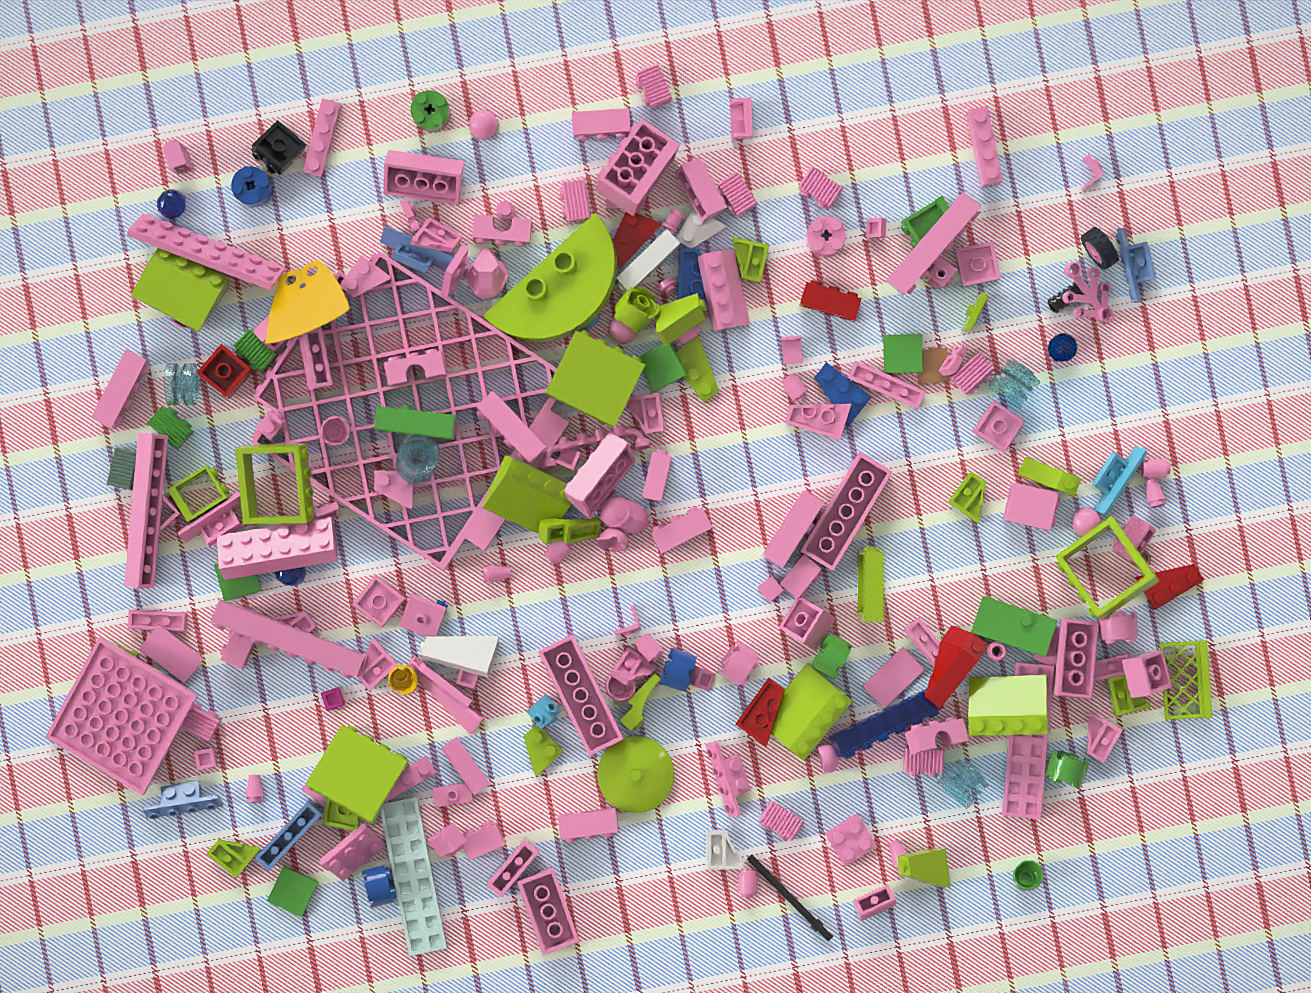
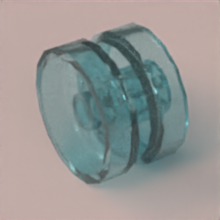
[164,363,199,406]

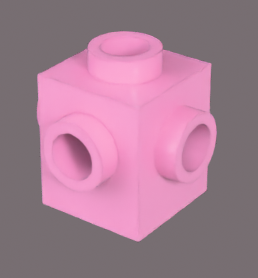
[926,258,957,289]

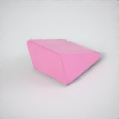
[757,576,784,602]
[689,665,716,691]

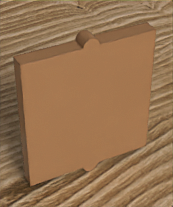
[917,347,950,385]

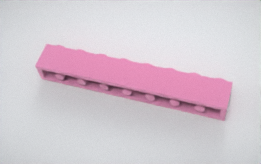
[124,432,168,588]
[211,599,365,679]

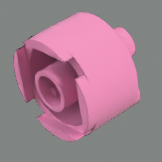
[806,216,846,257]
[1098,611,1138,644]
[718,641,760,686]

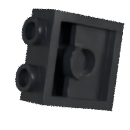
[251,120,307,175]

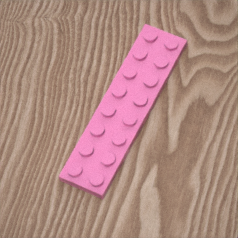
[127,213,285,291]
[1001,662,1054,819]

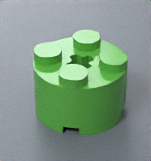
[410,90,451,133]
[811,634,853,679]
[1046,750,1090,788]

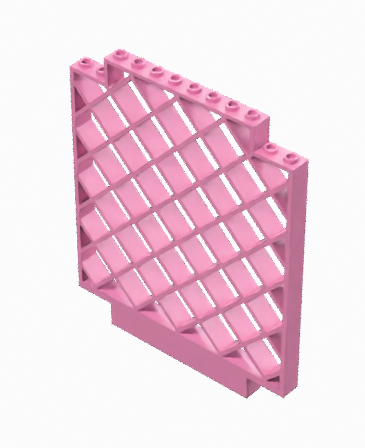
[252,251,570,570]

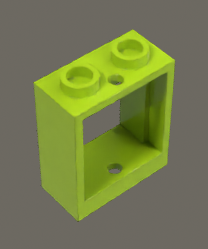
[167,465,230,522]

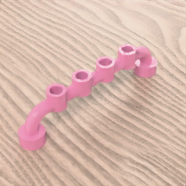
[540,425,650,471]

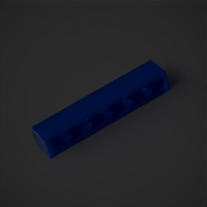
[828,689,944,759]

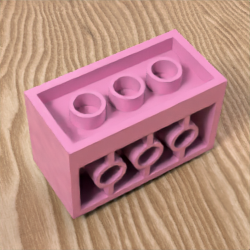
[595,119,680,217]

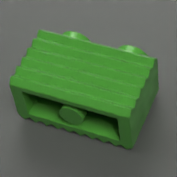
[233,329,278,373]
[147,406,194,449]

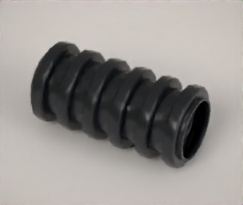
[1047,282,1084,314]

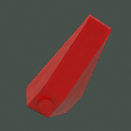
[924,625,989,709]

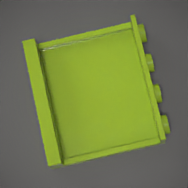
[545,330,645,428]
[305,725,410,825]

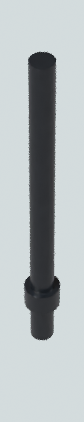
[747,854,833,941]

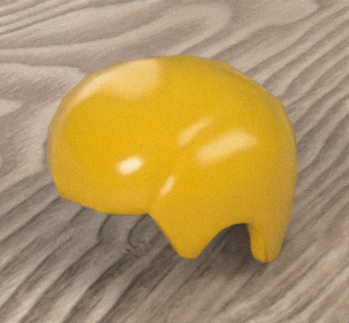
[388,664,418,695]

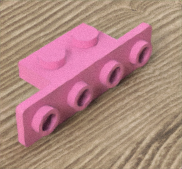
[178,492,242,547]
[706,742,751,817]

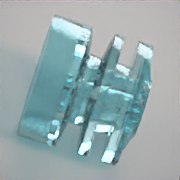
[988,359,1040,409]
[395,435,440,484]
[937,758,989,809]

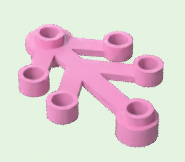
[1062,262,1114,325]

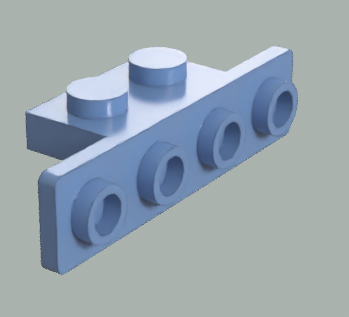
[380,226,455,273]
[1116,228,1157,303]
[143,781,223,819]

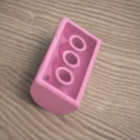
[1054,618,1099,699]

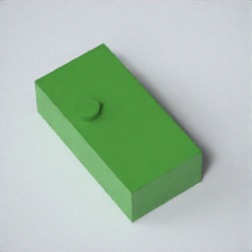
[374,405,458,440]
[971,596,1058,657]

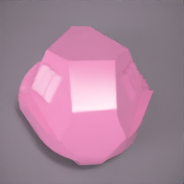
[465,248,509,299]

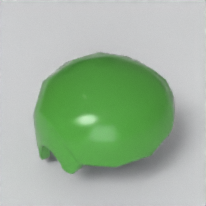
[1013,860,1043,891]

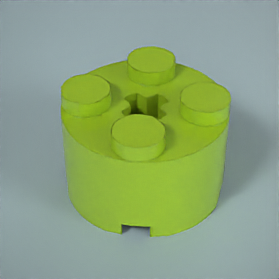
[615,286,660,333]

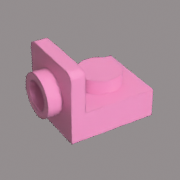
[256,410,286,441]
[313,500,341,519]

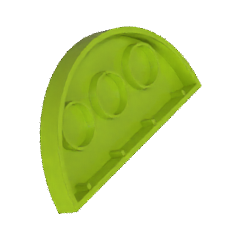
[483,212,617,342]

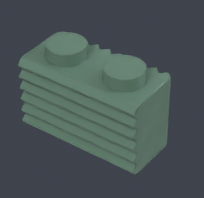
[107,447,137,490]

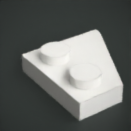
[676,209,726,249]
[706,830,744,870]

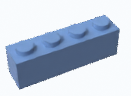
[255,799,324,871]

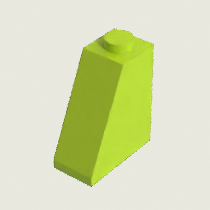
[655,293,707,346]
[897,848,950,888]

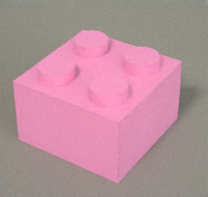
[1122,649,1172,698]

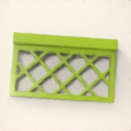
[1160,640,1213,720]

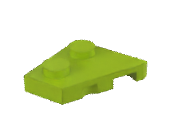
[732,237,769,283]
[948,471,987,524]
[1106,674,1151,716]
[523,724,564,777]
[207,839,260,878]

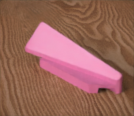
[408,655,484,734]

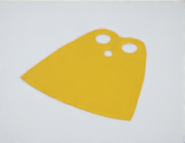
[265,261,350,344]

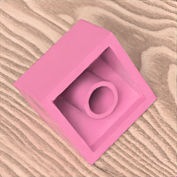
[779,596,836,651]

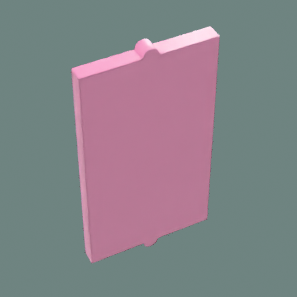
[140,624,204,684]
[862,647,925,709]

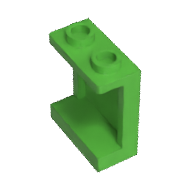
[901,196,950,249]

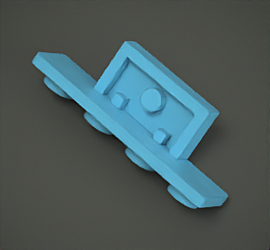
[1092,446,1148,515]

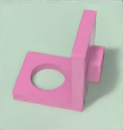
[1081,154,1104,191]
[781,335,803,365]
[159,495,181,531]
[614,605,640,636]

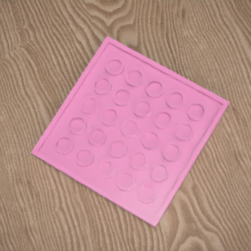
[46,637,198,795]

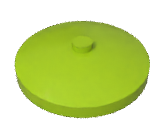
[597,735,674,813]

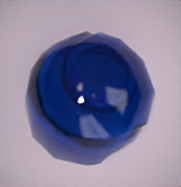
[157,189,186,219]
[1047,333,1078,362]
[275,567,306,587]

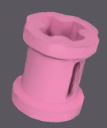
[662,208,686,234]

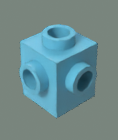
[526,694,561,729]

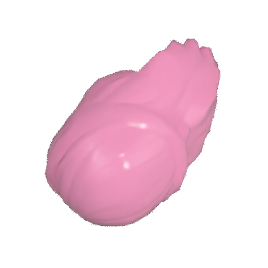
[600,496,650,535]

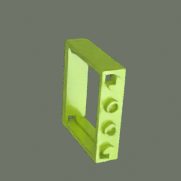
[235,443,315,524]
[1055,516,1159,621]
[857,547,884,622]

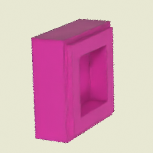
[321,687,345,711]

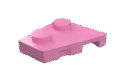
[410,217,462,253]
[340,255,392,298]
[626,393,665,434]
[374,471,414,509]
[357,637,398,691]
[1087,711,1123,763]

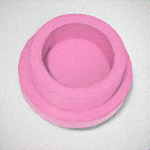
[496,201,515,220]
[659,278,677,295]

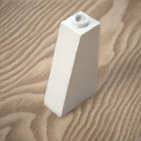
[616,229,680,293]
[419,636,500,678]

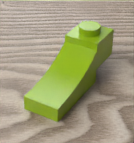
[1017,457,1081,497]
[538,517,601,544]
[620,673,661,731]

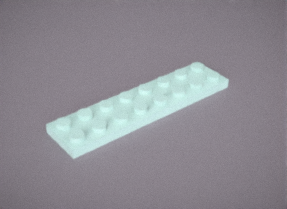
[380,796,447,956]

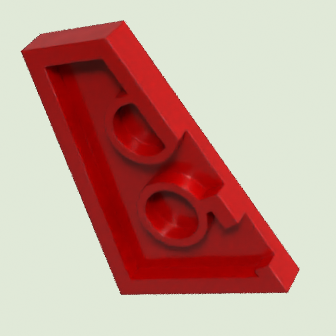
[613,212,662,269]
[1134,564,1204,610]
[735,678,785,747]

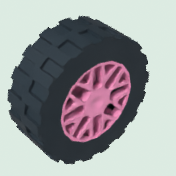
[1081,227,1119,270]

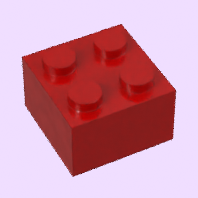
[196,344,254,399]

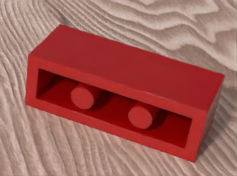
[799,280,862,322]

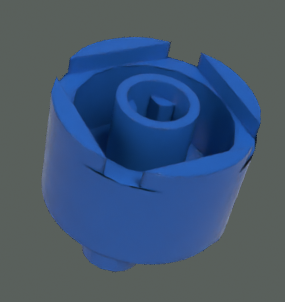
[231,166,273,208]
[659,648,697,692]
[362,865,397,908]

